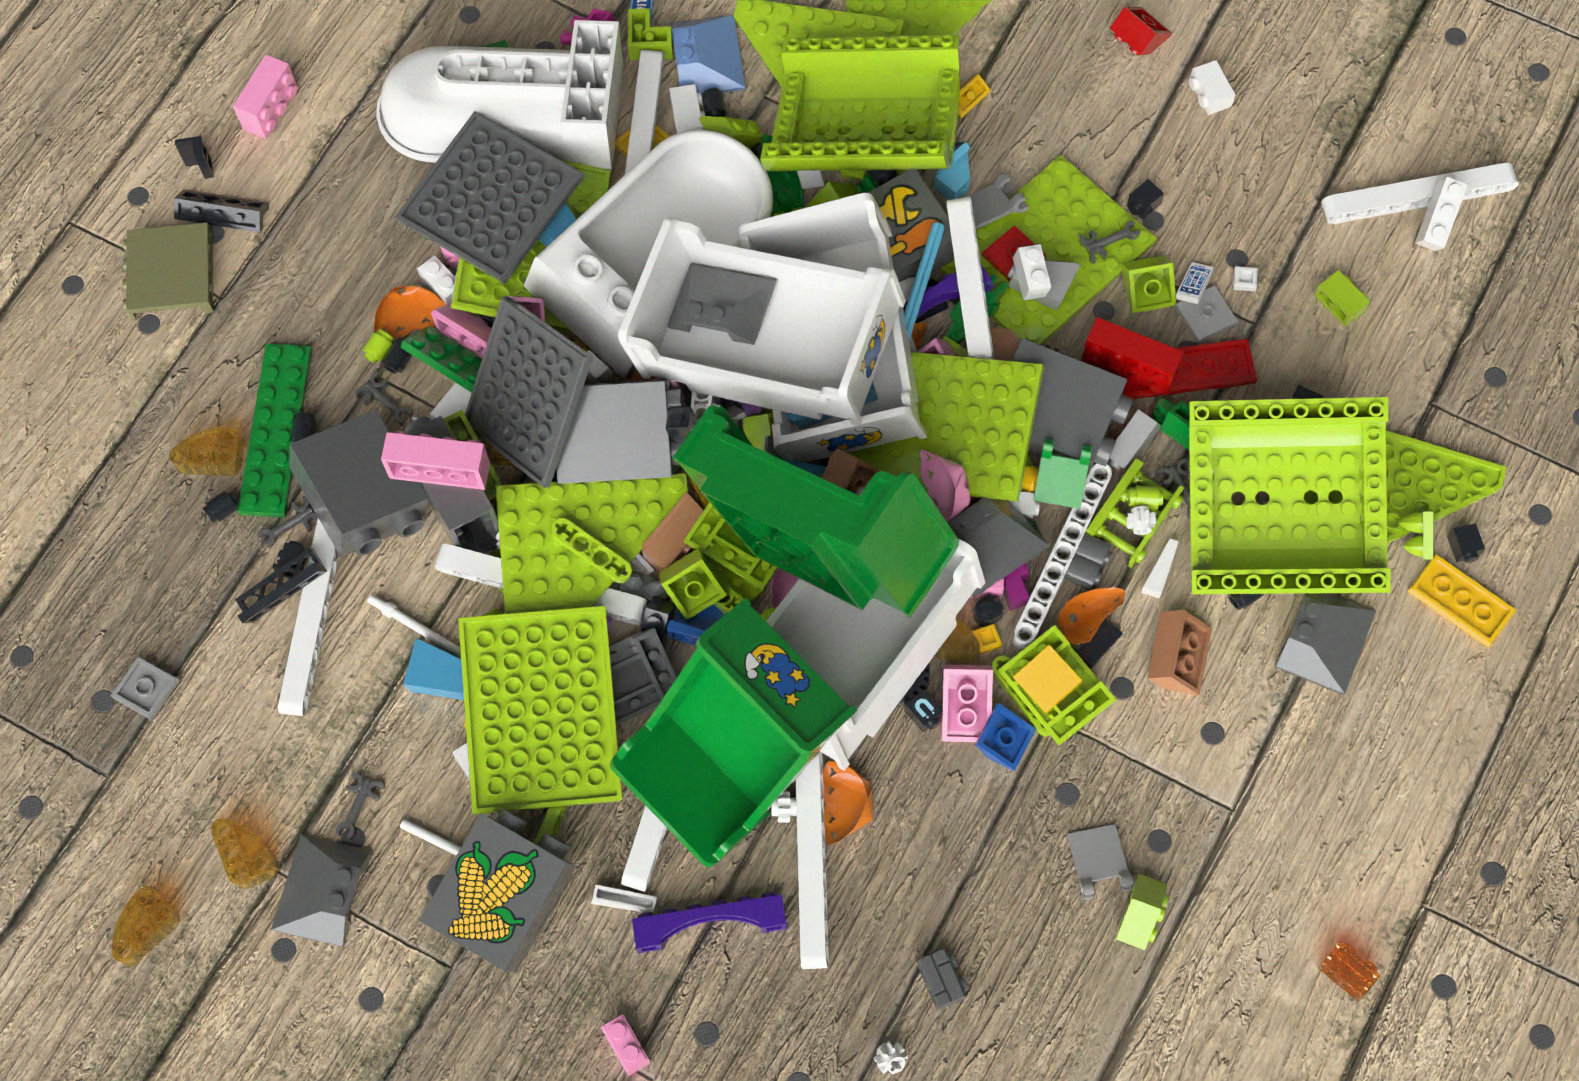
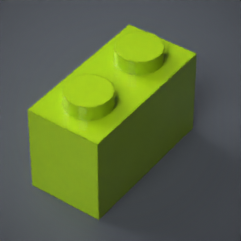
[1314,270,1370,327]

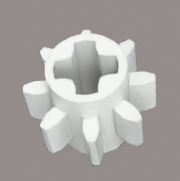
[1126,506,1157,535]
[771,791,797,822]
[874,1041,908,1074]

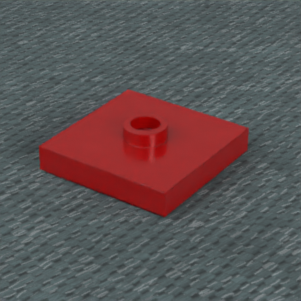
[982,225,1046,282]

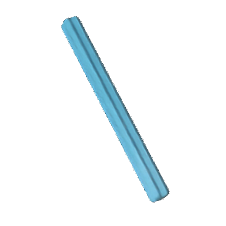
[904,222,944,340]

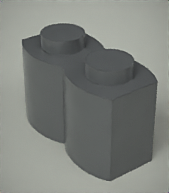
[1065,533,1113,590]

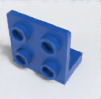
[667,604,725,646]

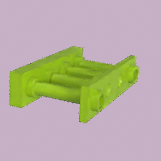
[1085,459,1184,568]

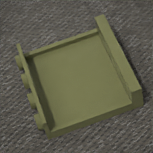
[123,223,214,320]

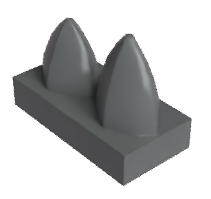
[617,570,667,602]

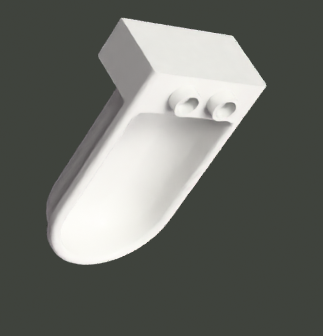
[376,20,624,169]
[524,130,773,380]

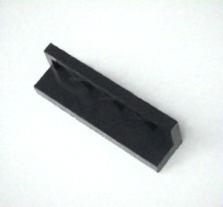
[174,190,269,232]
[235,547,327,624]

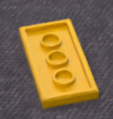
[1408,554,1516,648]

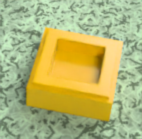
[971,624,1003,655]

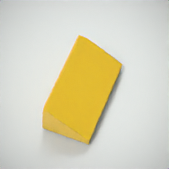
[958,74,991,118]

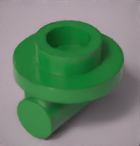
[858,175,878,194]

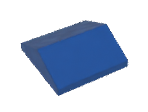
[975,703,1036,771]

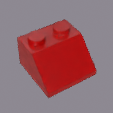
[1110,7,1173,56]

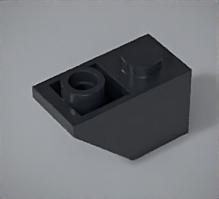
[641,596,676,647]

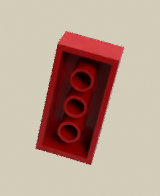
[1081,317,1184,395]

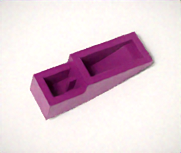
[1003,563,1029,611]

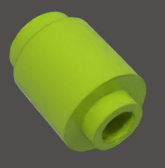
[362,329,394,364]
[1128,485,1163,510]

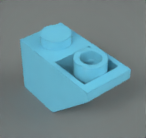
[934,151,970,200]

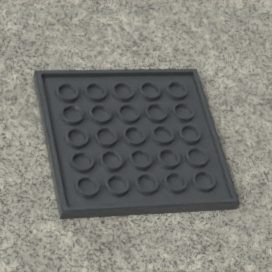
[395,111,584,284]
[465,296,593,488]

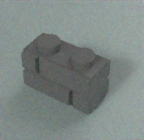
[917,949,968,1011]

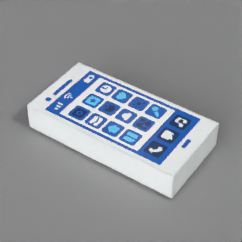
[1176,262,1214,304]

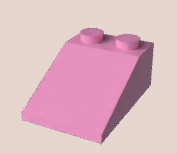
[942,664,993,742]

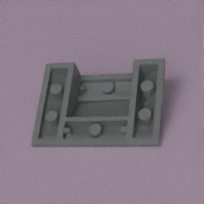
[667,264,777,345]
[948,498,1049,598]
[1275,593,1376,695]
[609,628,677,726]
[271,834,372,947]

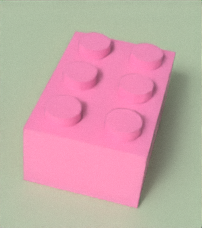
[233,55,298,139]

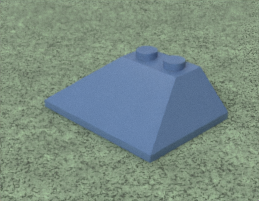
[670,15,746,95]

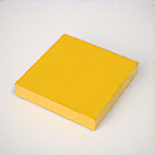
[1013,645,1083,714]

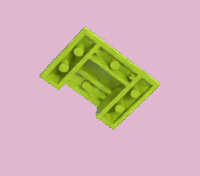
[683,502,778,590]
[998,625,1116,746]

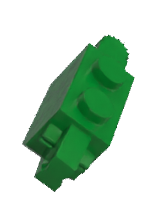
[945,274,1009,344]
[1151,398,1189,450]

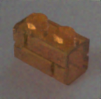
[1318,942,1381,1002]

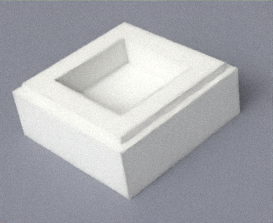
[1233,266,1258,292]

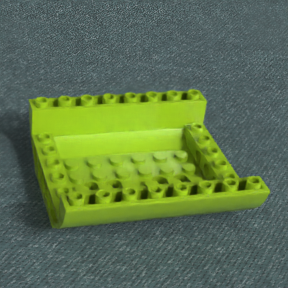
[760,34,960,171]
[1189,397,1391,594]

